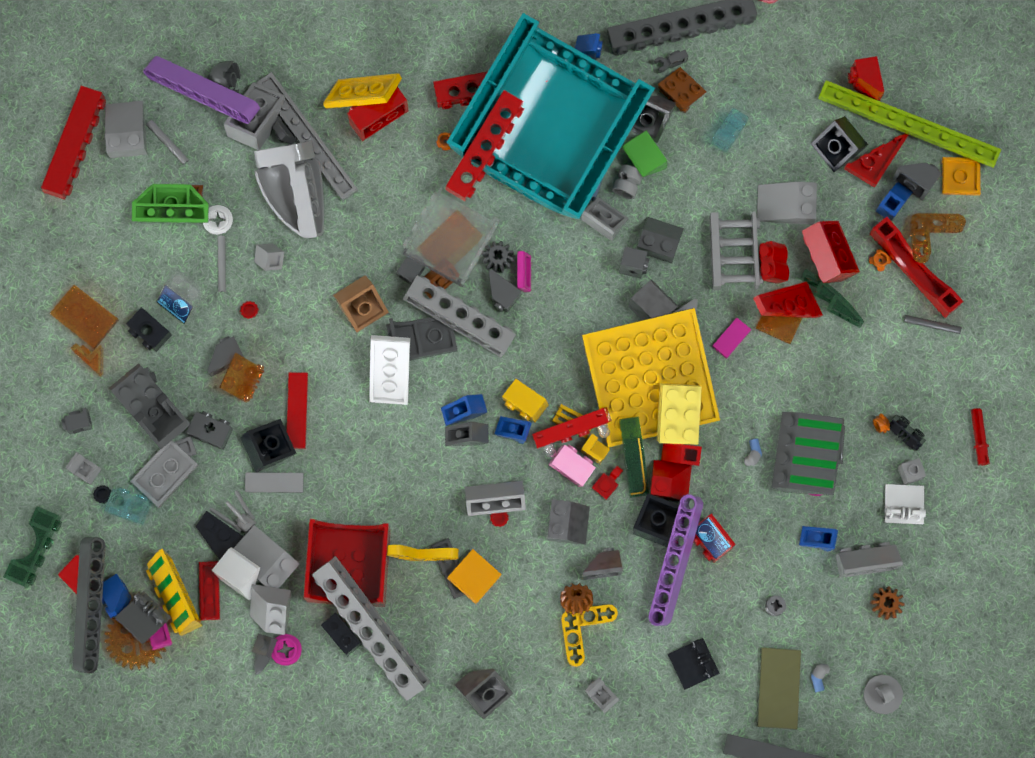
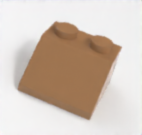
[333,275,389,332]

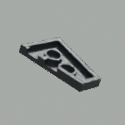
[195,511,244,560]

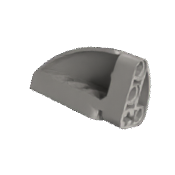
[254,141,324,238]

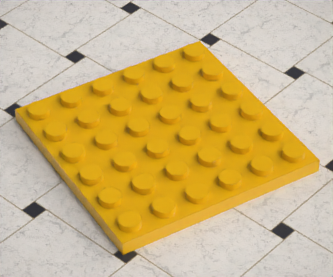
[582,308,720,448]

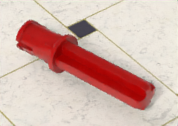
[971,408,990,466]

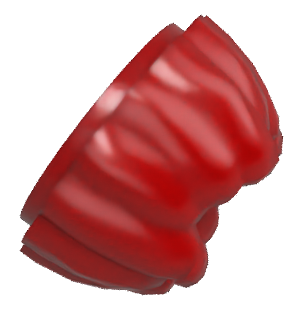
[240,301,259,319]
[490,512,509,527]

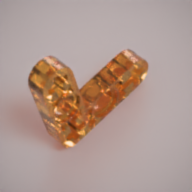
[910,213,966,263]

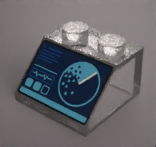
[156,269,209,326]

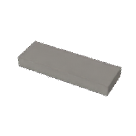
[245,472,304,493]

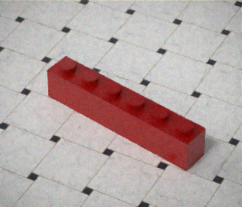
[41,85,106,200]

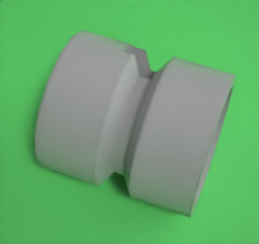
[612,165,643,199]

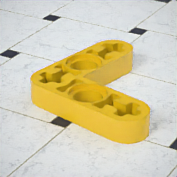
[387,545,459,561]
[561,604,618,667]

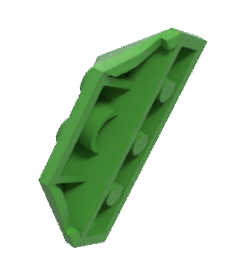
[132,184,209,223]

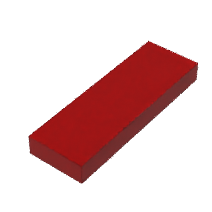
[199,561,220,621]

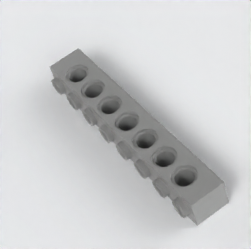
[312,556,430,700]

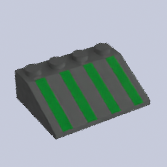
[771,412,844,495]

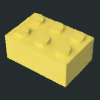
[657,383,702,445]

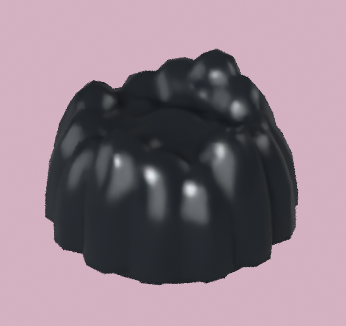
[93,485,112,504]

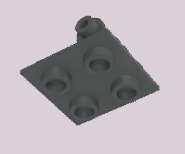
[115,591,171,645]

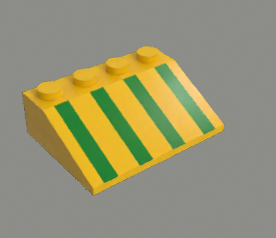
[146,549,203,636]

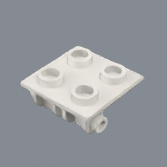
[885,484,926,524]

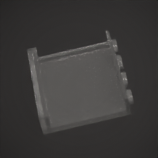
[402,187,500,287]

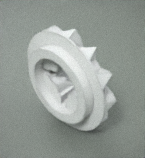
[203,205,233,235]

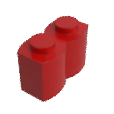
[759,241,789,284]

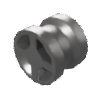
[765,596,786,616]

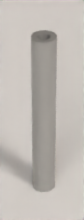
[147,120,189,165]
[218,236,226,292]

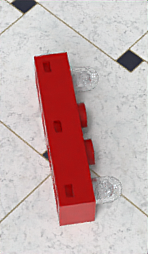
[532,407,612,458]

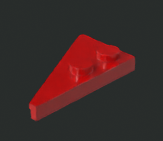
[844,133,908,188]

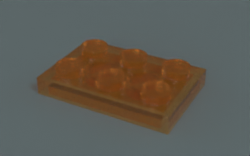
[49,285,119,349]

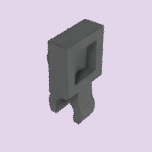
[654,50,688,73]
[273,115,297,144]

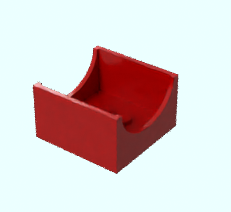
[304,519,391,607]

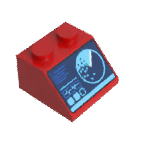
[693,513,736,563]

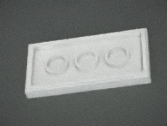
[369,335,410,405]

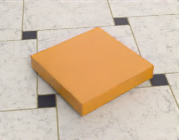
[942,157,981,196]
[447,549,502,604]

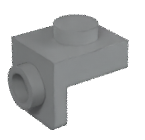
[66,453,101,485]
[585,678,619,713]

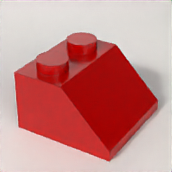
[848,56,885,101]

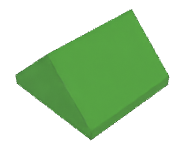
[622,130,667,177]

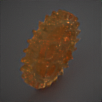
[104,618,166,671]

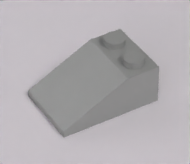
[224,82,285,150]
[105,101,147,158]
[757,182,817,225]
[233,525,300,588]

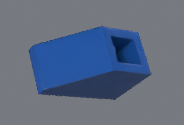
[575,33,603,60]
[876,182,913,221]
[102,574,132,618]

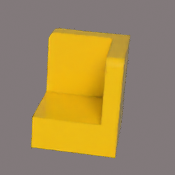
[581,434,610,465]

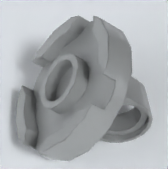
[863,675,903,715]

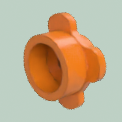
[869,249,892,272]
[873,413,890,433]

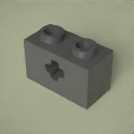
[619,246,650,279]
[186,411,233,450]

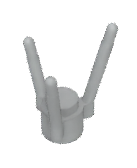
[209,490,256,533]

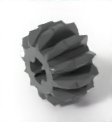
[482,241,514,273]

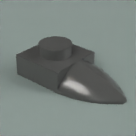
[252,633,277,675]

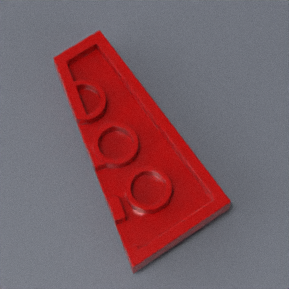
[753,281,823,318]

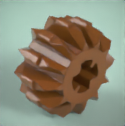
[560,583,593,616]
[871,586,905,620]

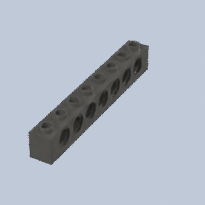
[607,0,757,55]

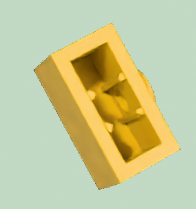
[502,379,549,423]

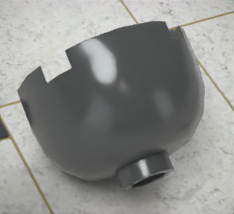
[207,61,241,93]

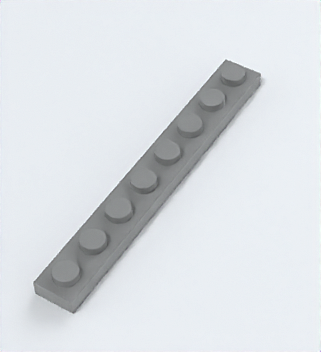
[256,72,358,201]

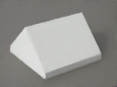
[212,547,260,600]

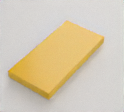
[323,73,402,108]

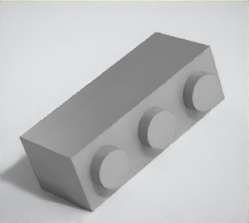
[465,481,526,516]

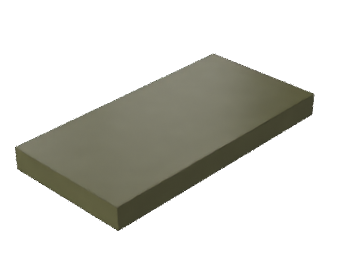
[757,648,801,730]

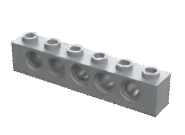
[403,275,516,358]

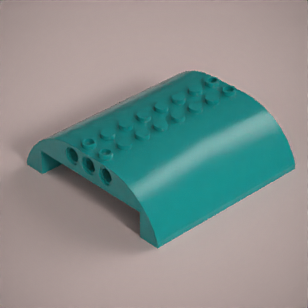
[447,13,655,219]

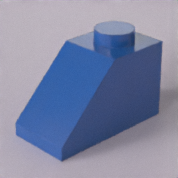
[441,394,487,426]

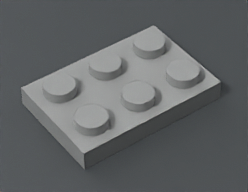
[130,440,199,508]

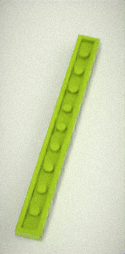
[818,80,1001,168]

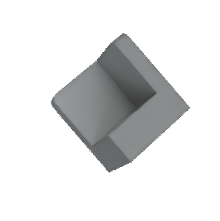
[254,243,284,271]

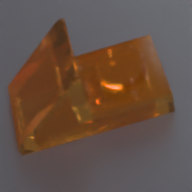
[70,343,104,377]

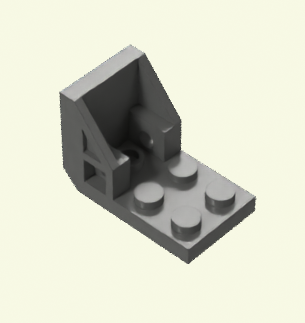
[109,363,191,449]

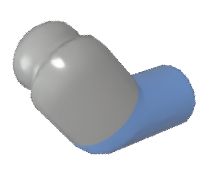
[744,439,762,466]
[811,664,830,693]

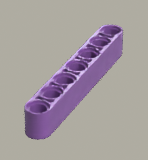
[143,56,260,124]
[649,494,703,626]

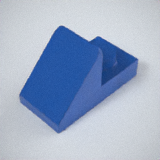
[494,416,532,444]
[799,526,838,552]

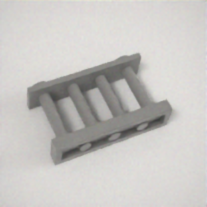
[709,212,763,290]

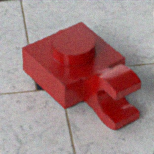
[592,466,623,500]

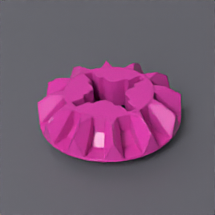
[272,634,302,666]

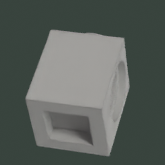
[898,458,926,485]

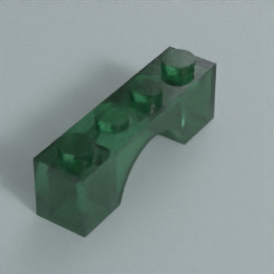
[3,506,62,588]

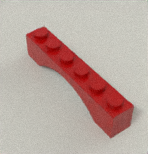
[870,217,964,318]

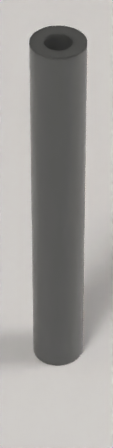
[904,315,962,334]

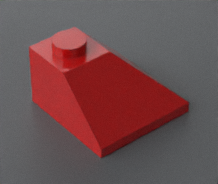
[650,460,692,501]

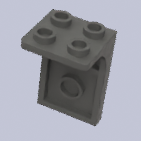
[386,317,458,361]

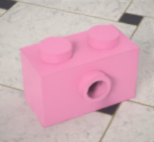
[548,444,596,487]

